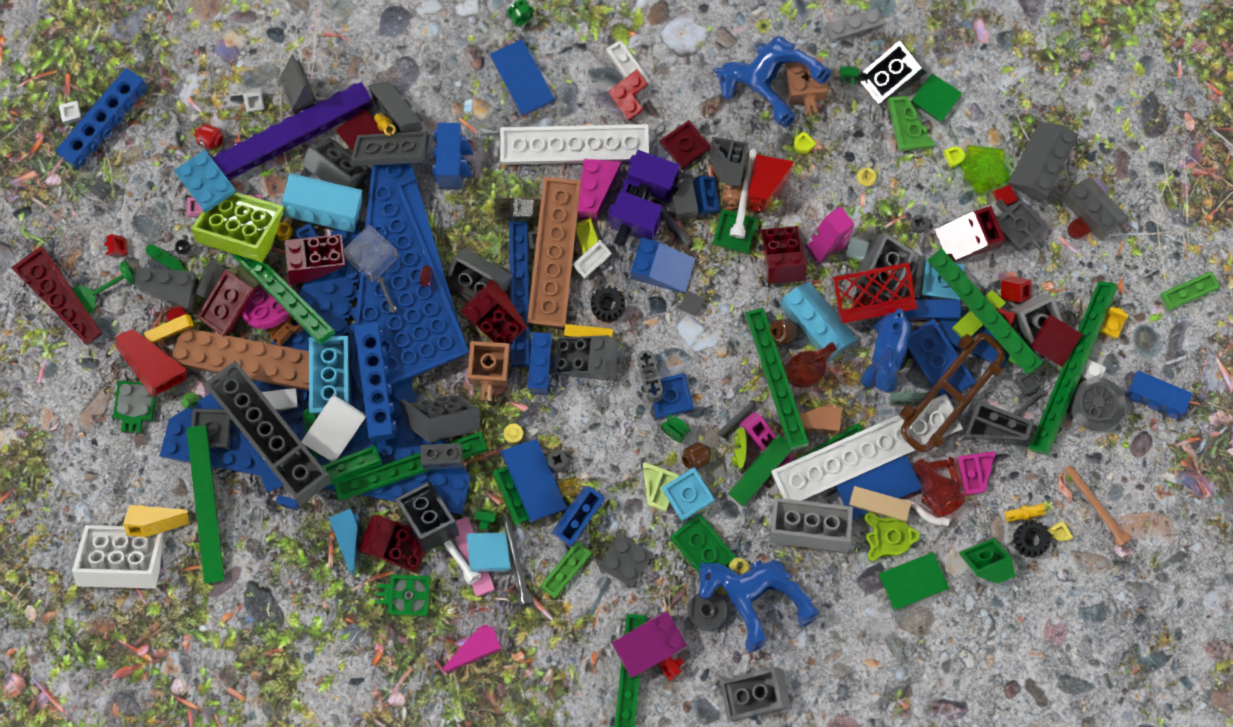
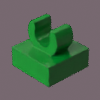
[839,65,859,84]
[475,508,498,530]

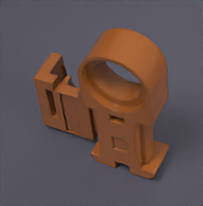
[266,316,303,346]

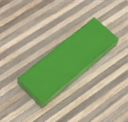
[1160,271,1221,311]
[540,541,592,599]

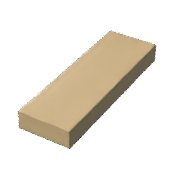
[849,486,912,522]

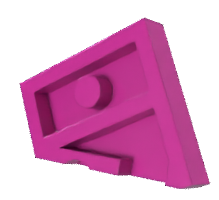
[957,451,996,496]

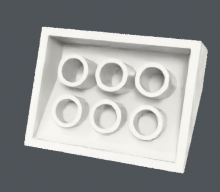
[72,525,164,588]

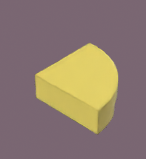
[1047,521,1073,541]

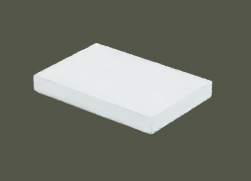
[301,395,366,462]

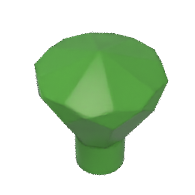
[181,393,200,409]

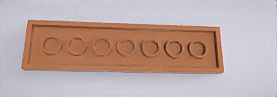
[527,177,581,328]
[171,329,309,391]

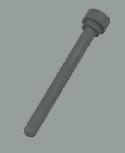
[502,514,534,607]

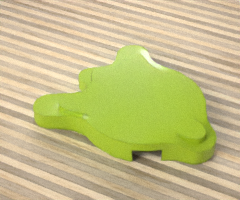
[864,512,920,562]

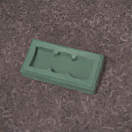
[889,390,928,405]

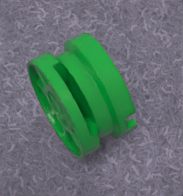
[506,0,535,27]
[660,414,691,443]

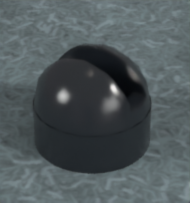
[175,239,191,255]

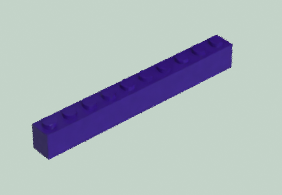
[212,82,374,181]

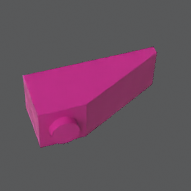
[740,412,795,469]
[443,625,502,673]

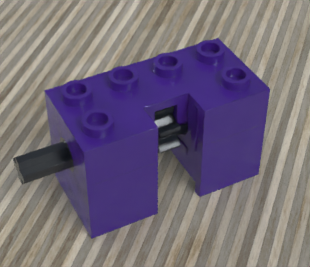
[608,150,680,247]

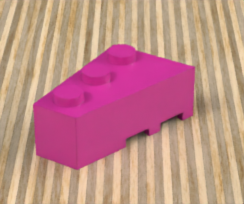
[578,159,621,221]
[805,206,855,264]

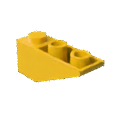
[123,505,190,537]

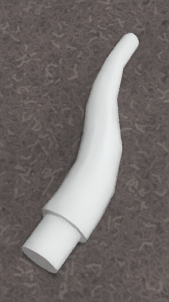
[902,499,950,526]

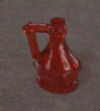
[786,342,838,388]
[914,457,966,518]

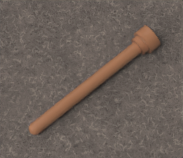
[1066,466,1132,547]

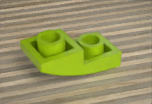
[731,428,747,472]

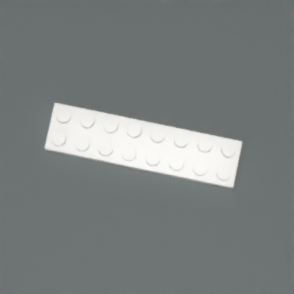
[500,124,649,165]

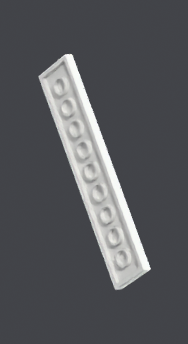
[771,394,963,501]

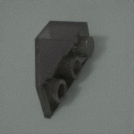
[494,198,541,221]

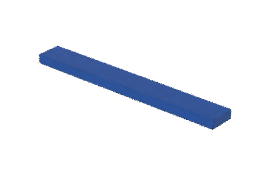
[509,221,530,367]

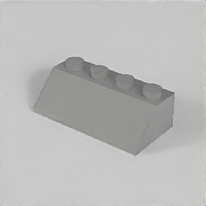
[769,497,853,553]

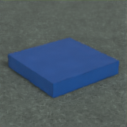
[651,373,694,420]

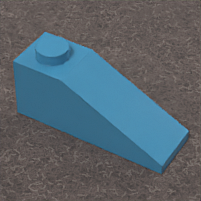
[329,509,361,575]

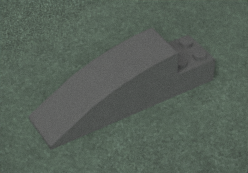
[204,360,332,506]

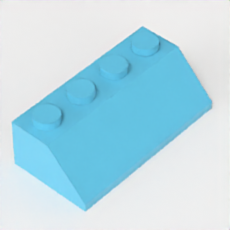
[282,173,362,233]
[780,282,858,363]
[309,336,352,415]

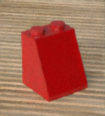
[746,154,794,213]

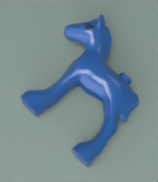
[713,36,832,128]
[860,308,911,393]
[699,560,820,654]

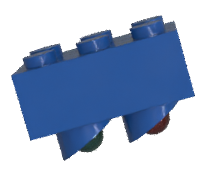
[433,123,474,189]

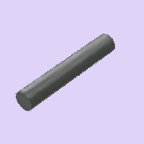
[660,209,692,247]
[914,256,926,300]
[717,402,755,438]

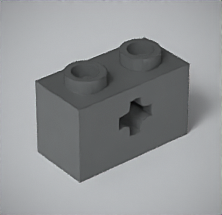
[421,444,463,469]

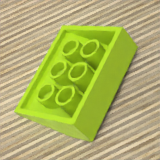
[191,192,284,262]

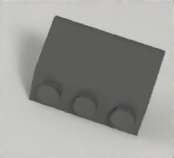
[368,81,423,133]
[302,138,372,189]
[1062,177,1129,241]
[854,233,915,301]
[446,248,513,300]

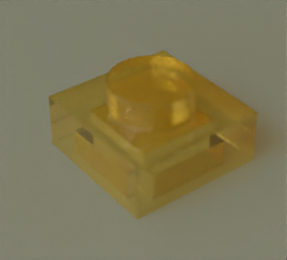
[557,476,581,497]

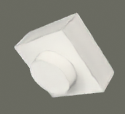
[59,101,82,125]
[1080,359,1106,380]

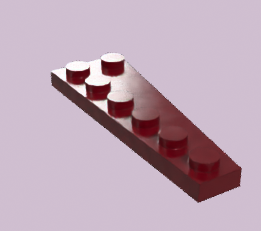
[11,246,103,345]

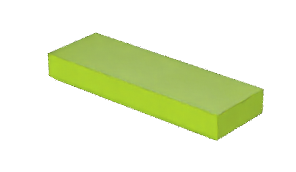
[952,290,1006,338]

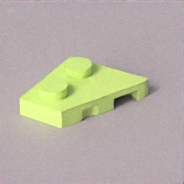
[643,462,679,512]

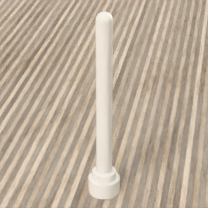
[730,149,757,238]
[443,540,481,585]

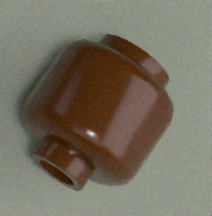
[770,319,798,344]
[681,442,711,470]

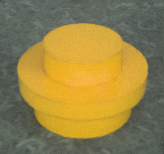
[275,222,293,241]

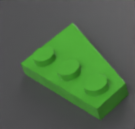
[887,96,936,151]

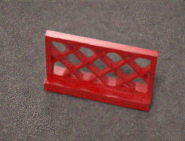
[833,262,918,324]

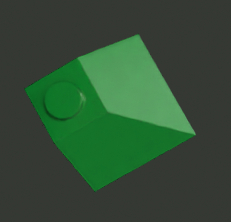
[959,537,1016,584]

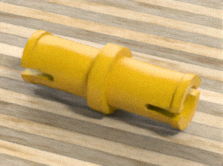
[374,112,396,136]
[1004,503,1046,523]

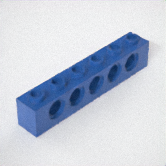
[55,68,147,170]
[354,322,397,442]

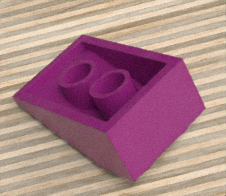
[611,610,687,678]

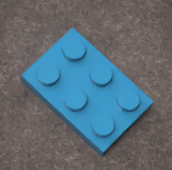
[174,150,236,213]

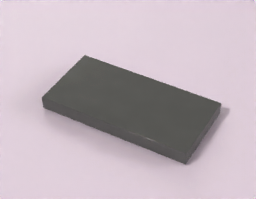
[350,131,430,166]

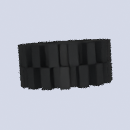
[591,286,625,323]
[1013,520,1051,558]

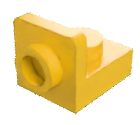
[1099,307,1129,340]

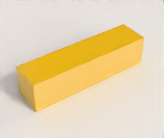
[144,314,194,344]
[564,324,613,337]

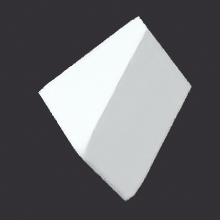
[243,90,265,112]

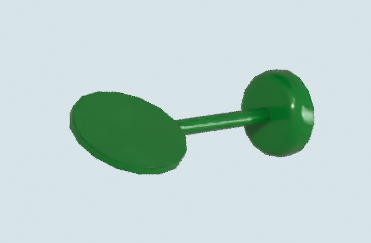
[72,260,136,314]

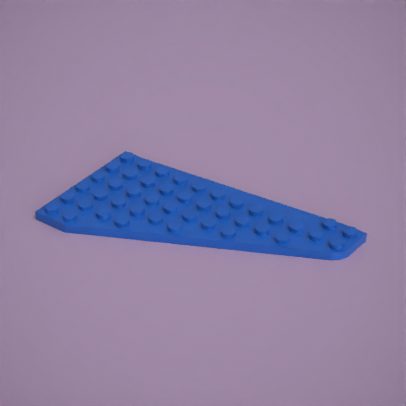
[350,163,470,398]

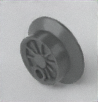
[1070,378,1126,431]

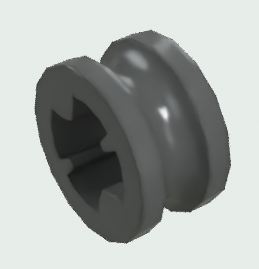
[910,215,928,234]

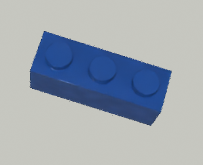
[528,332,553,395]
[1125,370,1193,418]
[551,485,605,546]

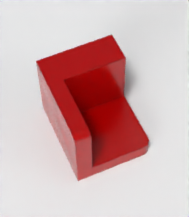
[1001,276,1031,302]

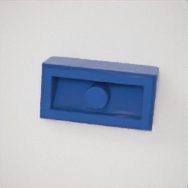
[693,176,720,215]

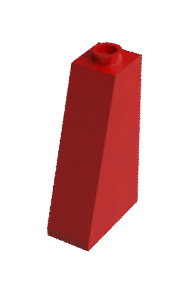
[116,329,187,398]

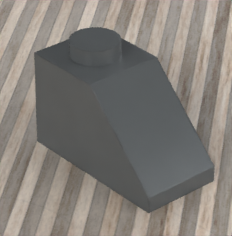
[670,176,698,221]

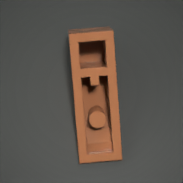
[780,404,842,435]

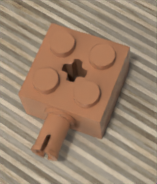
[784,57,828,117]
[467,341,510,403]

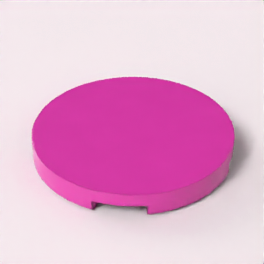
[242,283,295,329]

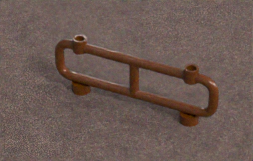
[899,333,1005,452]

